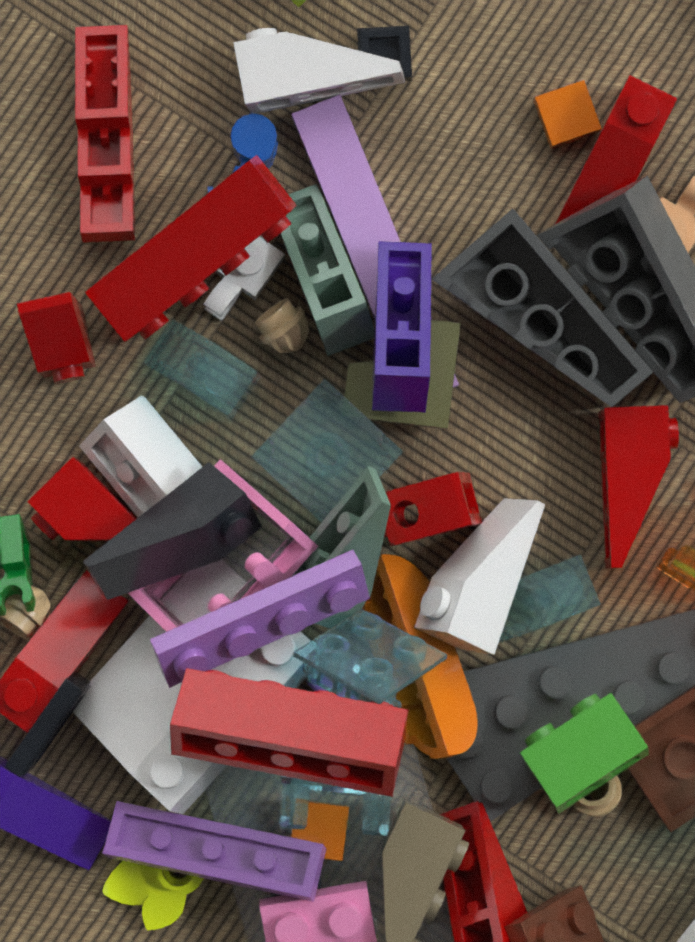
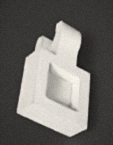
[203,237,285,321]

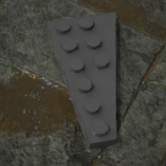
[447,609,695,822]

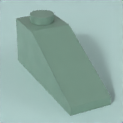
[280,184,375,356]
[292,466,391,632]

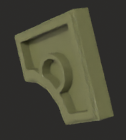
[342,320,461,430]

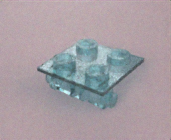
[293,609,447,708]

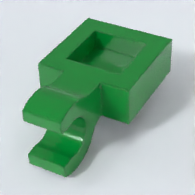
[0,514,36,616]

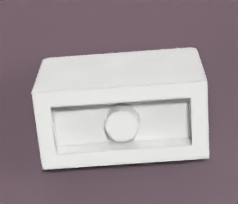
[79,396,202,517]

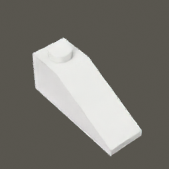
[233,28,405,114]
[414,498,545,655]

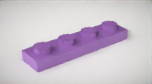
[150,550,370,688]
[103,801,327,902]

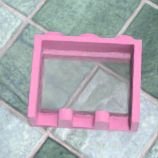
[128,459,318,632]

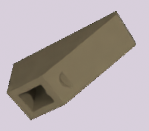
[381,798,469,942]

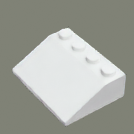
[73,560,326,814]

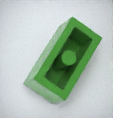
[520,693,649,813]

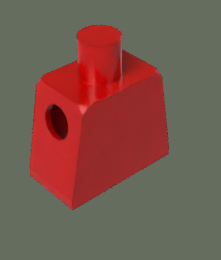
[384,472,483,546]

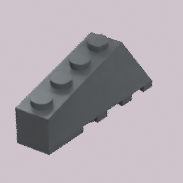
[537,175,695,403]
[431,209,653,407]

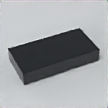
[5,672,91,777]

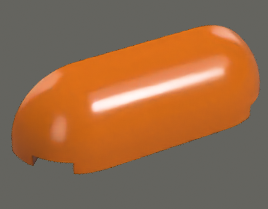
[359,554,478,759]

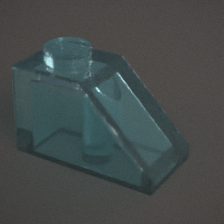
[144,319,260,421]
[499,554,601,643]

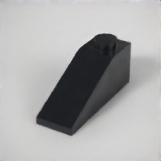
[83,462,262,600]

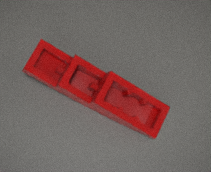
[75,25,135,243]

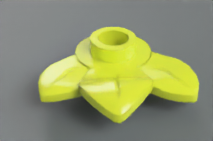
[102,861,204,931]

